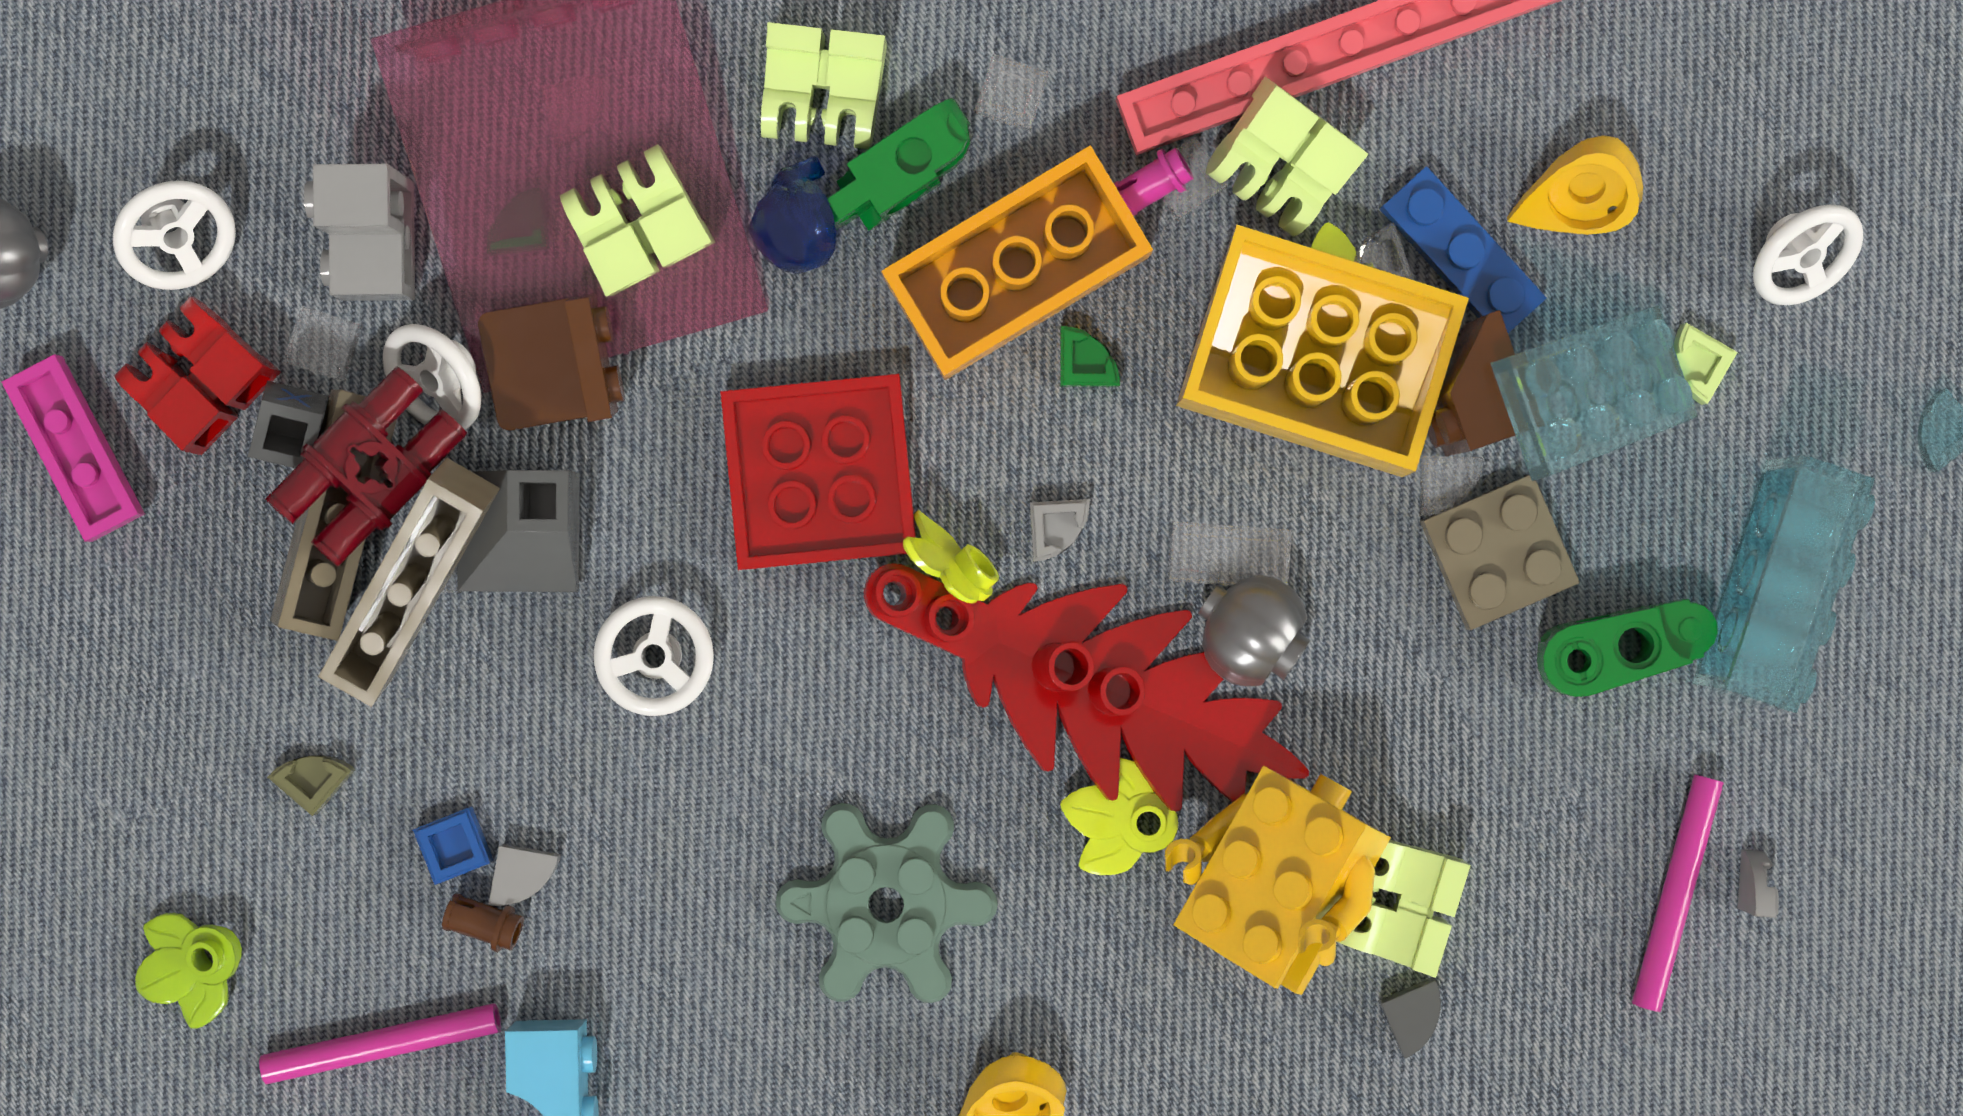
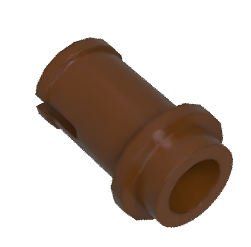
[442,893,524,953]

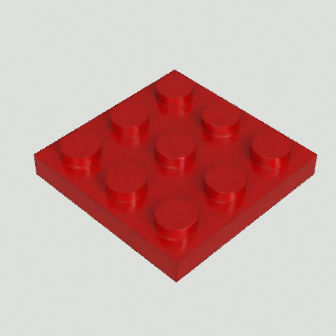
[720,374,916,570]

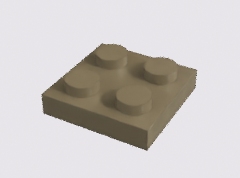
[1419,474,1580,630]

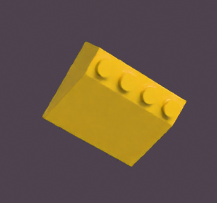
[1176,225,1469,477]

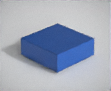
[413,806,494,885]

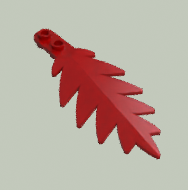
[864,563,1309,812]

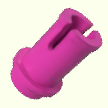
[1114,148,1194,217]

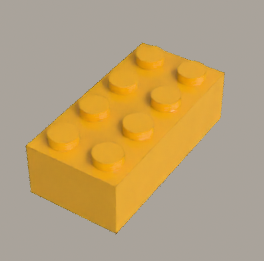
[881,145,1153,380]

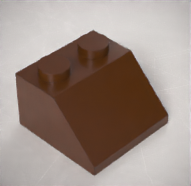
[1428,310,1540,457]

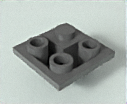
[458,470,580,592]

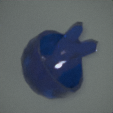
[748,155,836,274]

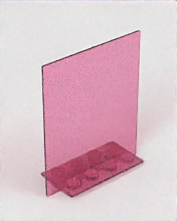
[371,0,768,393]

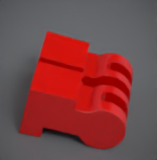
[114,296,281,455]

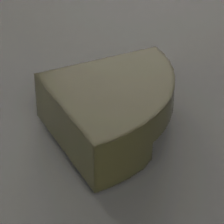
[267,755,356,816]

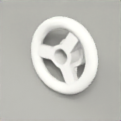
[113,181,236,290]
[1753,205,1863,305]
[383,324,481,430]
[594,596,714,716]

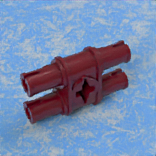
[265,366,467,567]

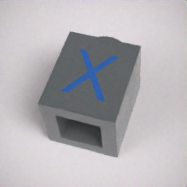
[248,380,327,468]

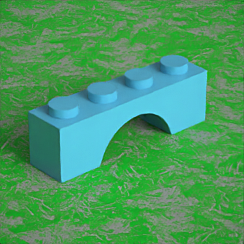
[505,1019,599,1116]

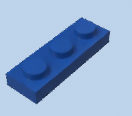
[1379,166,1547,333]

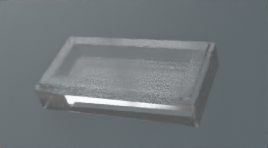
[1167,521,1292,586]

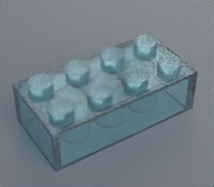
[1692,455,1875,713]

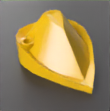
[1507,135,1643,235]
[959,1052,1067,1116]

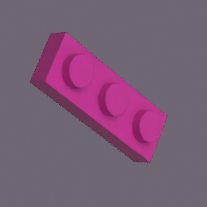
[1,354,145,542]

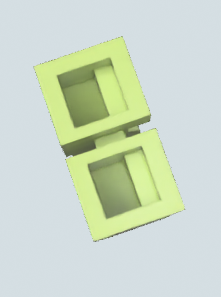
[761,22,887,150]
[1206,76,1368,236]
[560,144,715,297]
[1338,840,1471,978]

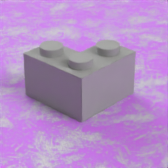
[304,164,415,301]

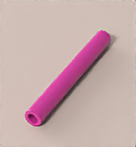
[1631,774,1724,1012]
[259,1003,501,1084]

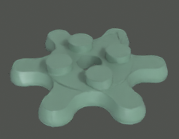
[775,803,998,1003]

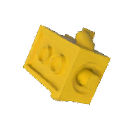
[1165,766,1391,995]

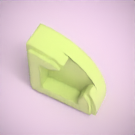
[1673,323,1738,405]

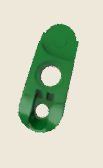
[812,98,971,234]
[1537,599,1718,697]

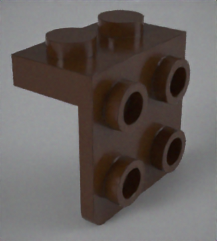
[478,293,625,430]

